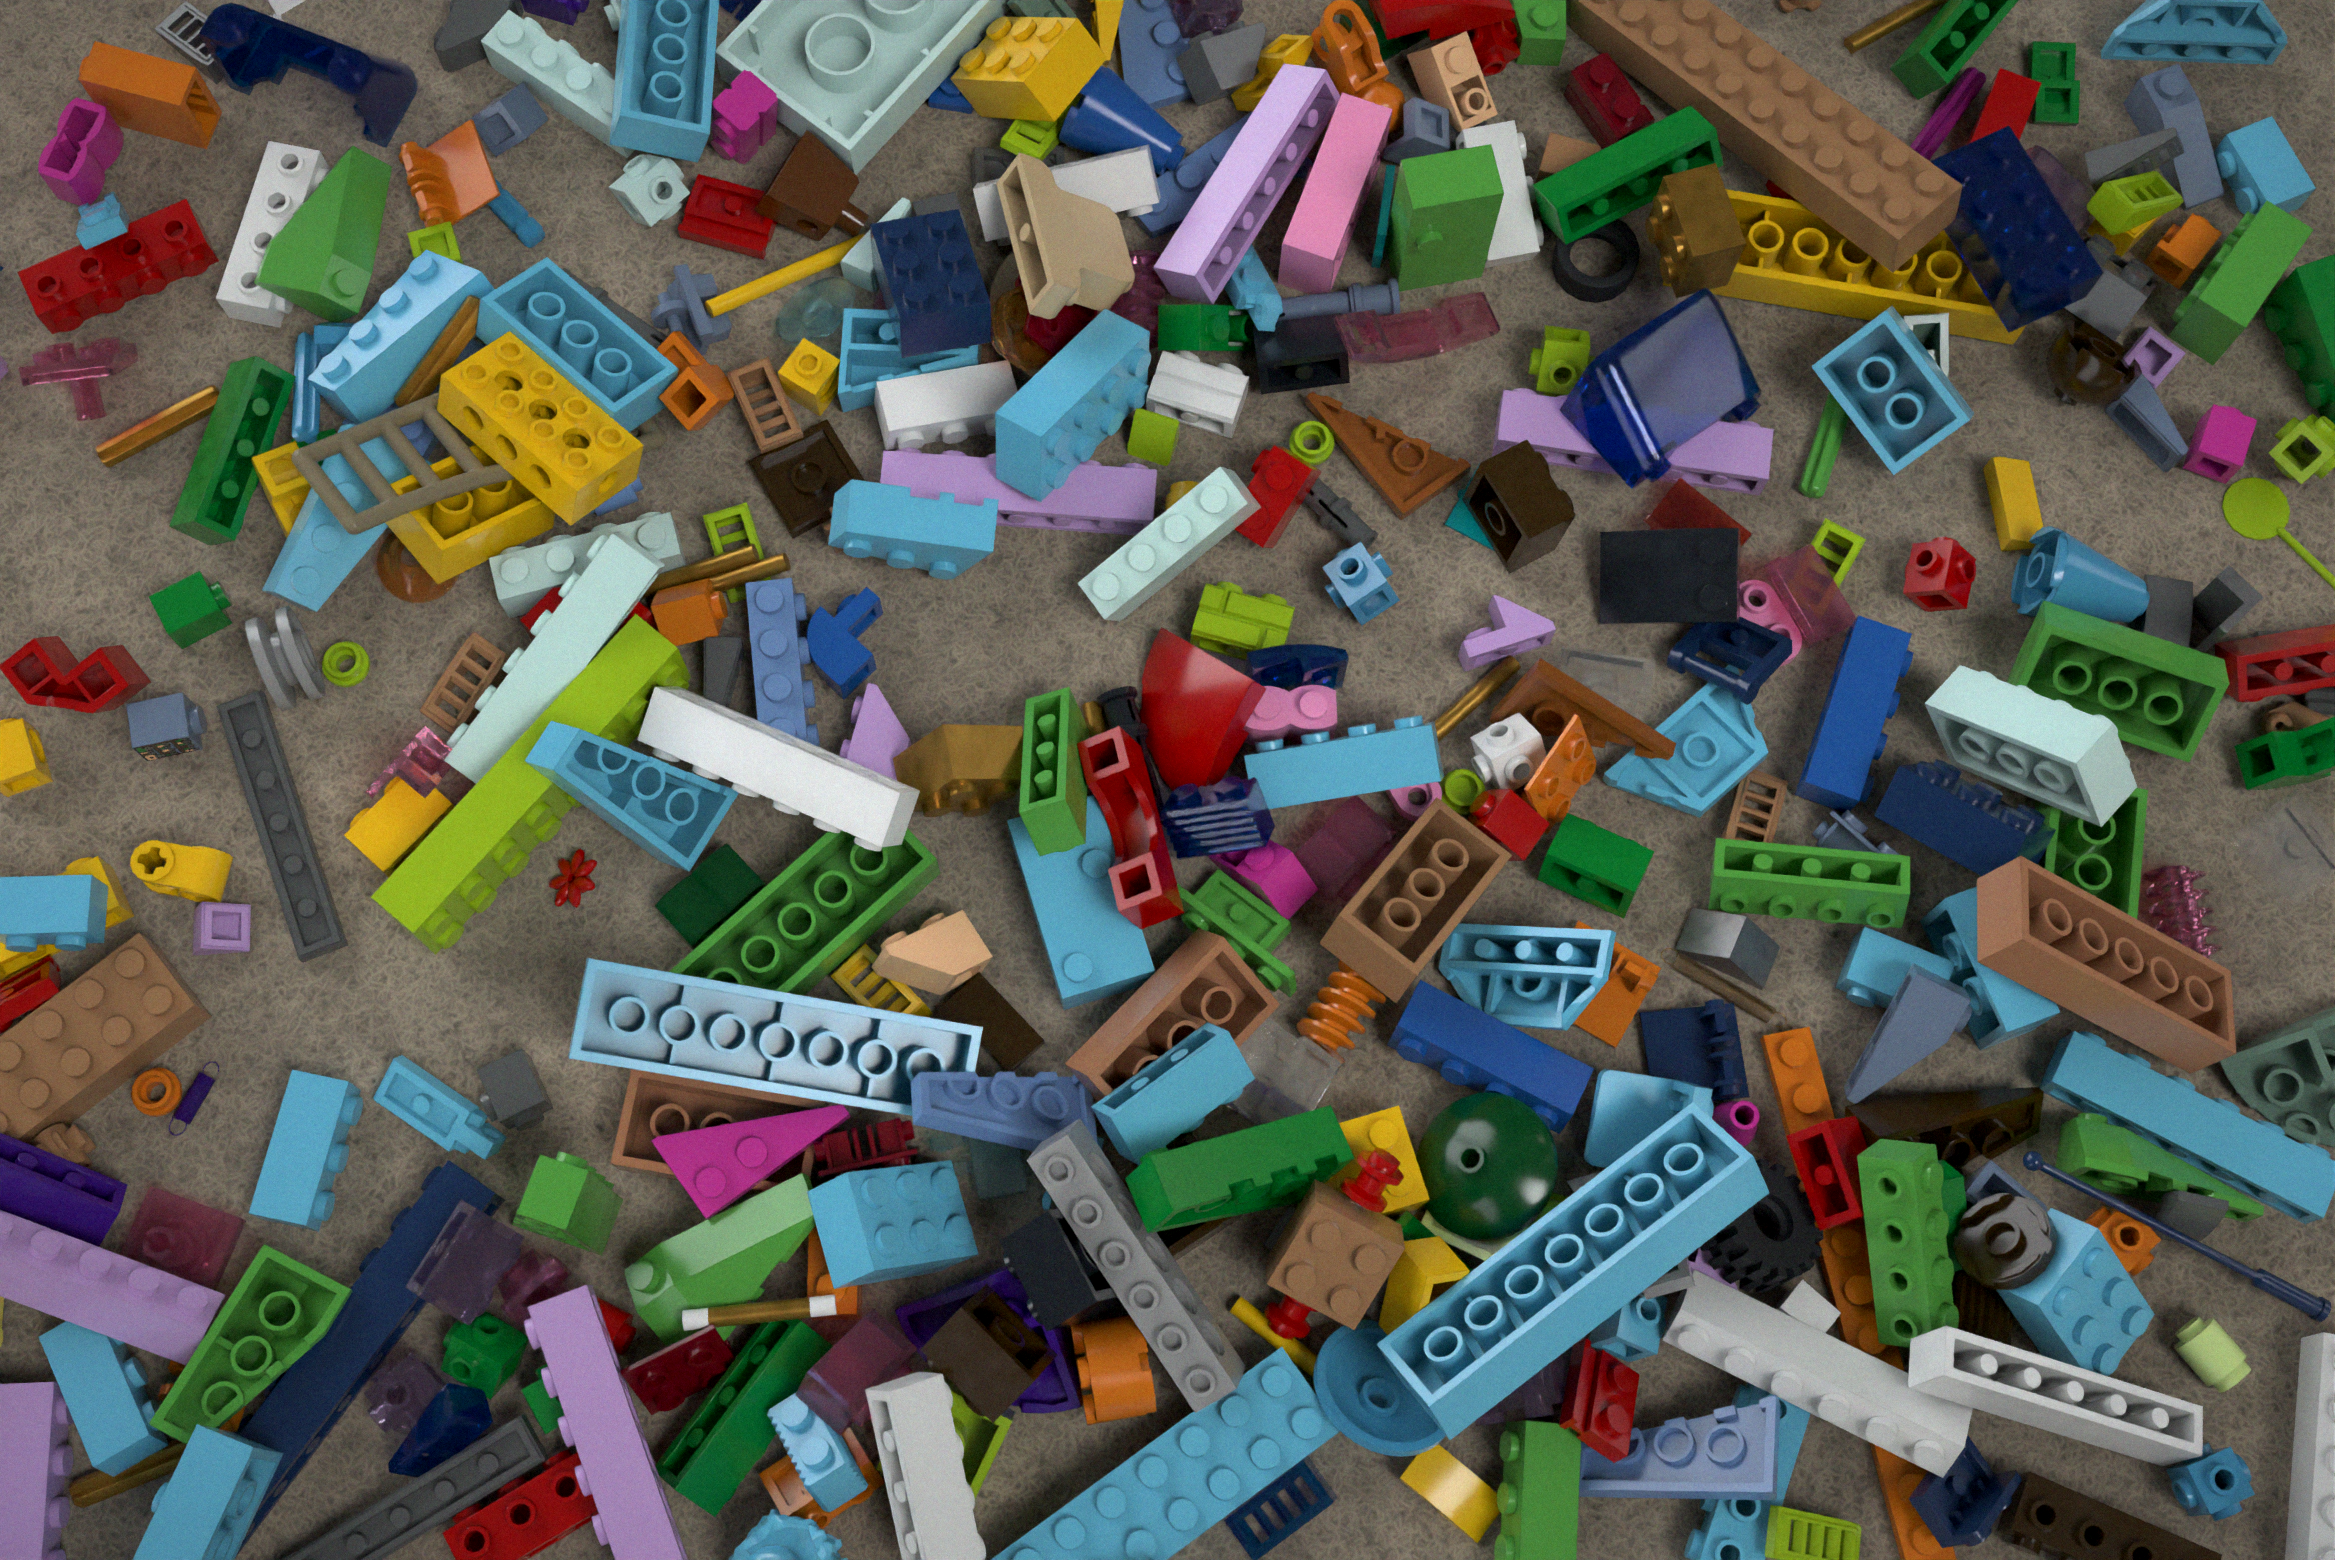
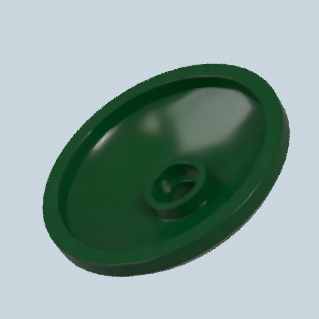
[1416,1092,1558,1241]

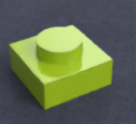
[407,221,464,264]

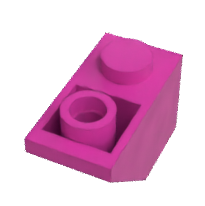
[1208,824,1318,920]

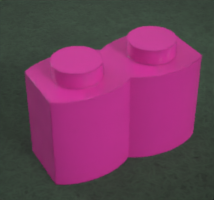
[38,97,124,206]

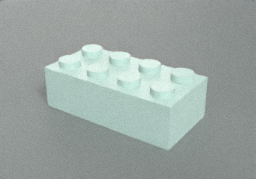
[1925,665,2137,827]

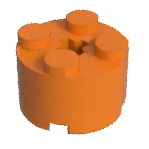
[1071,1314,1157,1426]

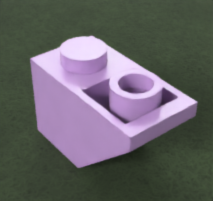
[839,683,911,781]

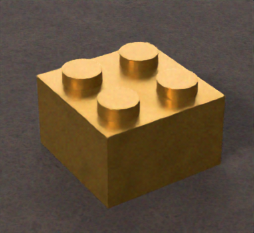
[1645,163,1746,298]
[893,724,1024,817]

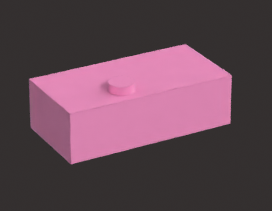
[1278,92,1393,295]

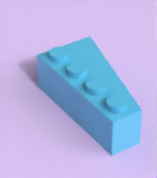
[307,250,495,424]
[262,423,433,612]
[525,721,739,871]

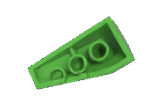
[2054,1113,2264,1222]
[624,1173,816,1347]
[149,1244,353,1445]

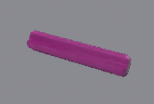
[1910,67,1986,161]

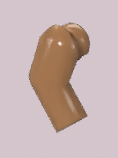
[2261,701,2331,734]

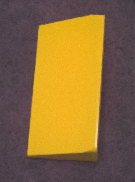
[1983,457,2043,552]

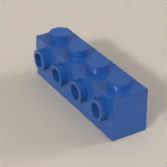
[1795,615,1914,812]
[1387,980,1594,1134]

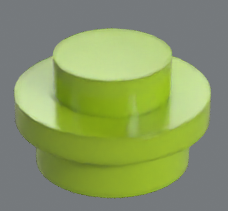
[1440,769,1485,816]

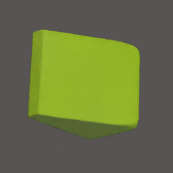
[1127,408,1179,466]

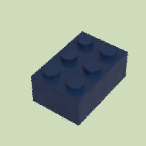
[870,209,992,358]
[1874,759,2056,876]

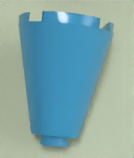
[2011,526,2150,623]

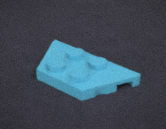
[1603,664,1768,818]

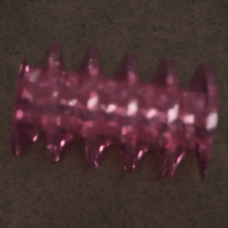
[1111,250,1165,349]
[2142,865,2223,959]

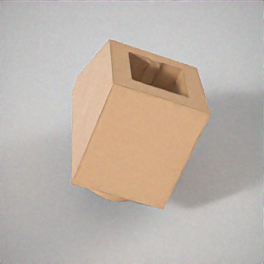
[1407,31,1498,132]
[871,910,993,995]

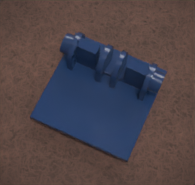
[1639,999,1750,1101]

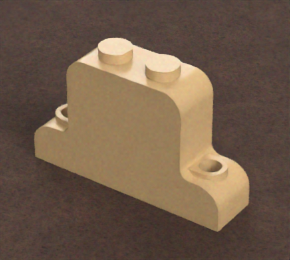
[996,152,1135,319]

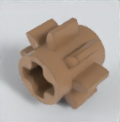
[32,1123,96,1169]

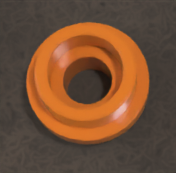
[131,1068,183,1117]

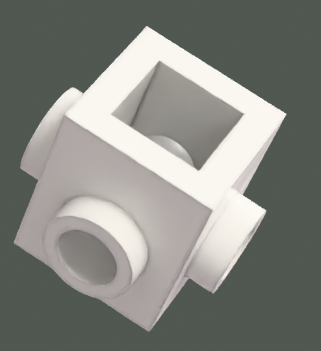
[1470,712,1547,790]

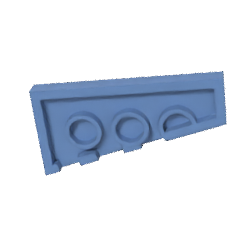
[1118,0,1193,110]
[1132,112,1314,239]
[911,1072,1098,1151]
[1579,1395,1780,1500]

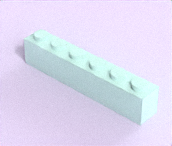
[444,531,666,784]

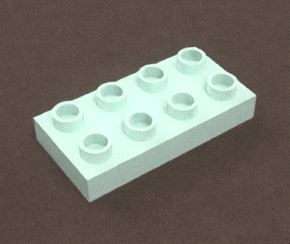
[715,0,1010,175]

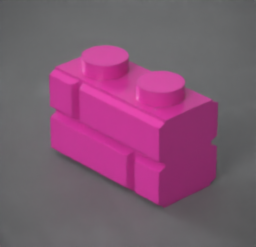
[711,70,778,164]

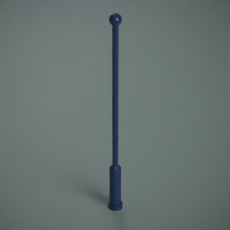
[2023,1151,2331,1322]

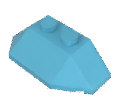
[2101,0,2288,65]
[1438,923,1616,1031]

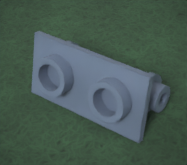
[1812,809,1900,855]

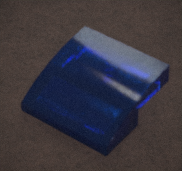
[1244,644,1349,690]

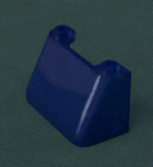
[199,3,418,148]
[1559,288,1762,489]

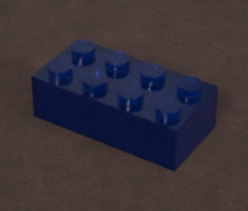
[1931,126,2103,333]

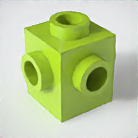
[1528,325,1595,397]
[2268,413,2335,485]

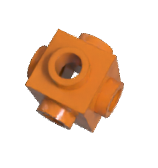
[2084,1205,2161,1277]

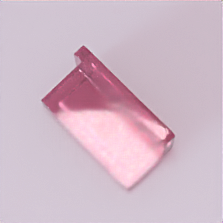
[1763,544,1856,649]
[365,725,452,798]

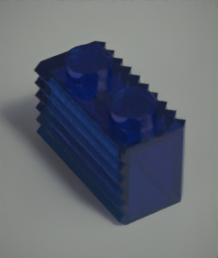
[1160,777,1275,860]

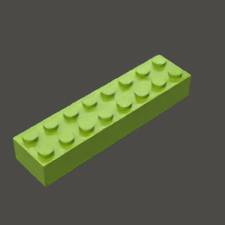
[371,614,691,955]

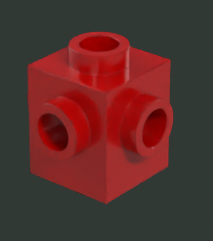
[1454,19,1521,76]
[1903,537,1976,612]

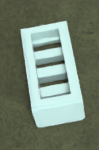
[840,197,913,293]

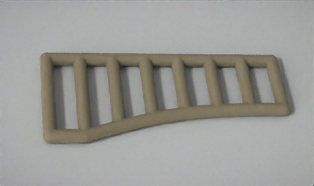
[292,392,666,535]

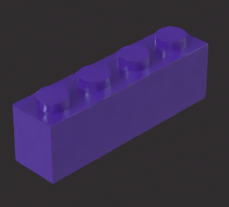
[0,1133,128,1247]

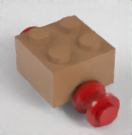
[1264,1148,1405,1340]

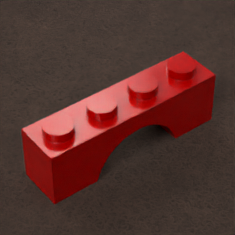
[1077,726,1184,930]

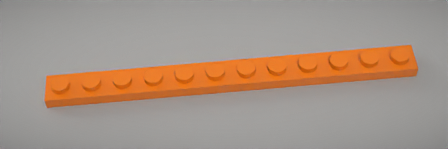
[1760,1026,1957,1560]

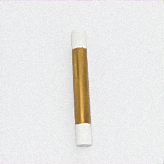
[682,1294,837,1331]

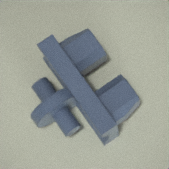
[651,264,732,356]

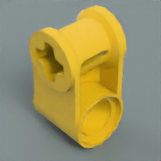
[130,840,233,903]

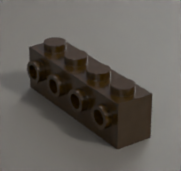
[1997,1472,2222,1560]

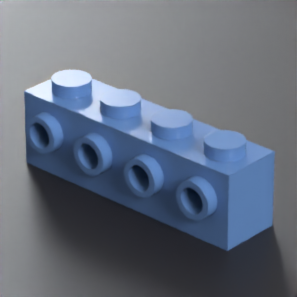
[745,578,820,747]

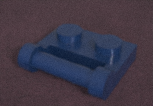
[1667,617,1792,705]

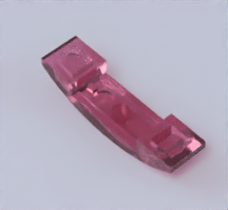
[1333,292,1501,364]

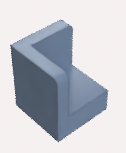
[469,82,548,157]
[1384,97,1450,164]

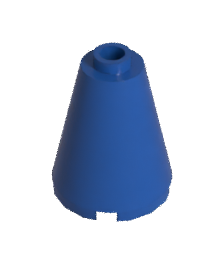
[1059,65,1186,175]

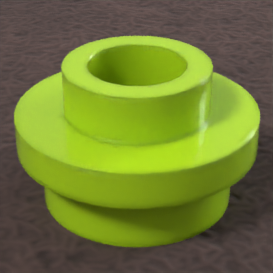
[1289,421,1334,465]
[322,641,370,687]

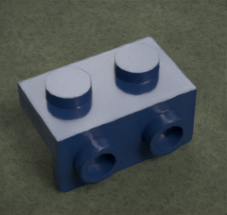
[1909,1434,2022,1548]

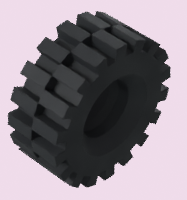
[1700,1159,1824,1293]

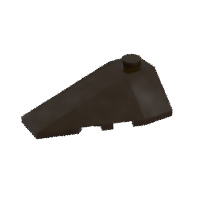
[1844,1087,2044,1176]

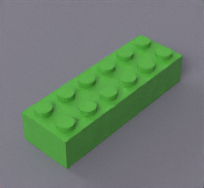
[669,828,941,996]

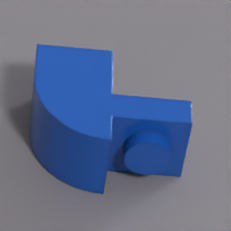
[807,587,883,700]

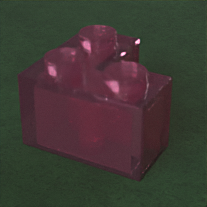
[795,1308,918,1436]

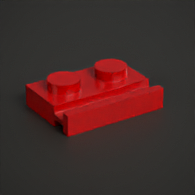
[678,174,777,260]
[0,954,61,1034]
[1559,1338,1640,1463]

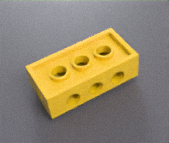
[437,331,644,526]

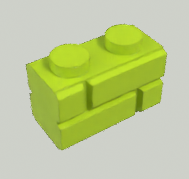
[1190,581,1295,670]

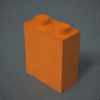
[78,41,222,149]

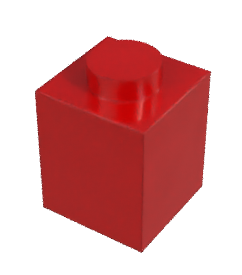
[1467,788,1550,861]

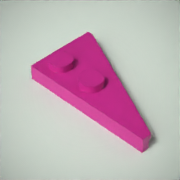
[651,1104,851,1220]

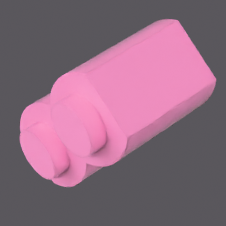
[1243,685,1337,745]

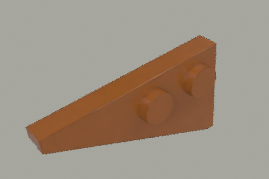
[1305,391,1471,521]
[1489,658,1676,761]

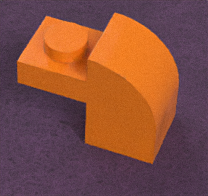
[656,331,734,431]

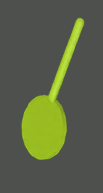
[2222,477,2335,589]

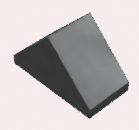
[1675,908,1780,990]

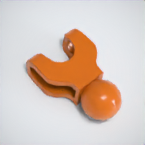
[1310,0,1406,134]

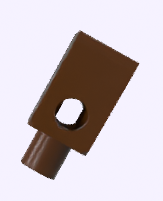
[754,130,869,241]

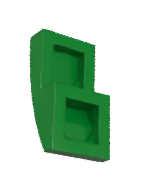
[2028,41,2080,126]

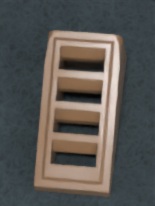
[726,357,804,454]
[419,632,509,735]
[1721,770,1789,843]

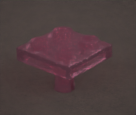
[19,337,138,421]
[120,1186,246,1291]

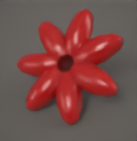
[549,849,597,908]

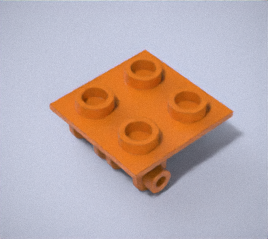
[398,119,500,228]
[1519,714,1597,835]
[1573,920,1661,1049]

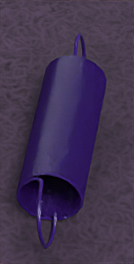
[169,1061,219,1136]

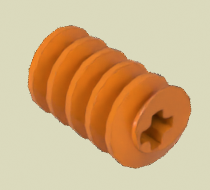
[1296,960,1386,1064]

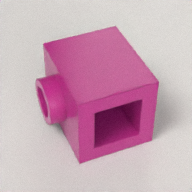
[2183,404,2257,484]

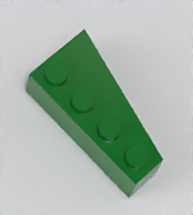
[2262,254,2335,424]
[1125,1105,1354,1233]

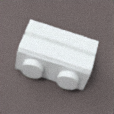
[1146,350,1249,439]

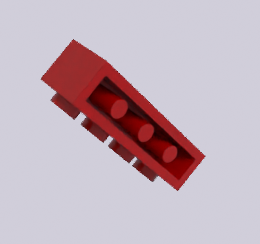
[17,199,219,335]
[2214,624,2335,702]
[442,1449,599,1560]

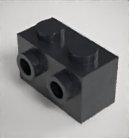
[1252,313,1350,395]

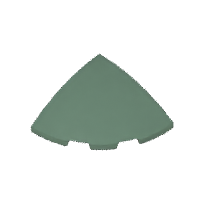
[2219,1007,2335,1148]

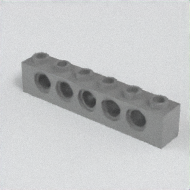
[1026,1119,1246,1413]

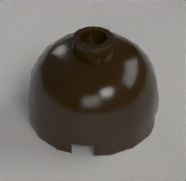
[2046,320,2142,406]

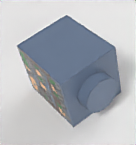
[126,692,207,761]

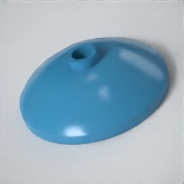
[1313,1320,1446,1457]

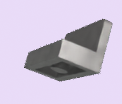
[2192,565,2264,653]

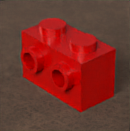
[1235,445,1322,548]
[1786,1116,1868,1231]

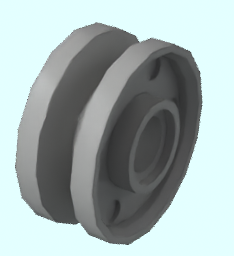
[245,606,326,712]

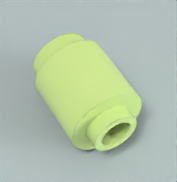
[2174,1316,2251,1393]

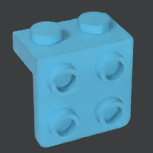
[1584,1069,1713,1168]

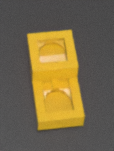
[1231,34,1314,112]
[252,441,311,538]
[1398,1444,1500,1543]

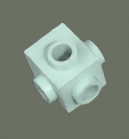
[608,154,690,227]

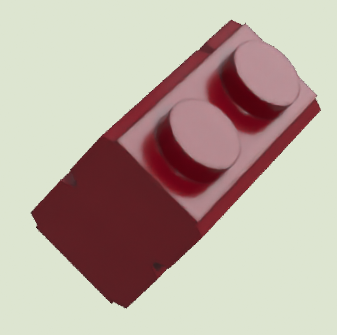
[1564,52,1655,149]

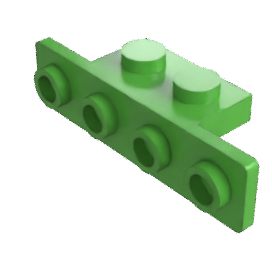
[1177,869,1297,997]

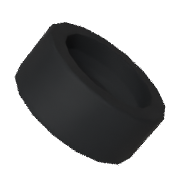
[1552,219,1640,303]

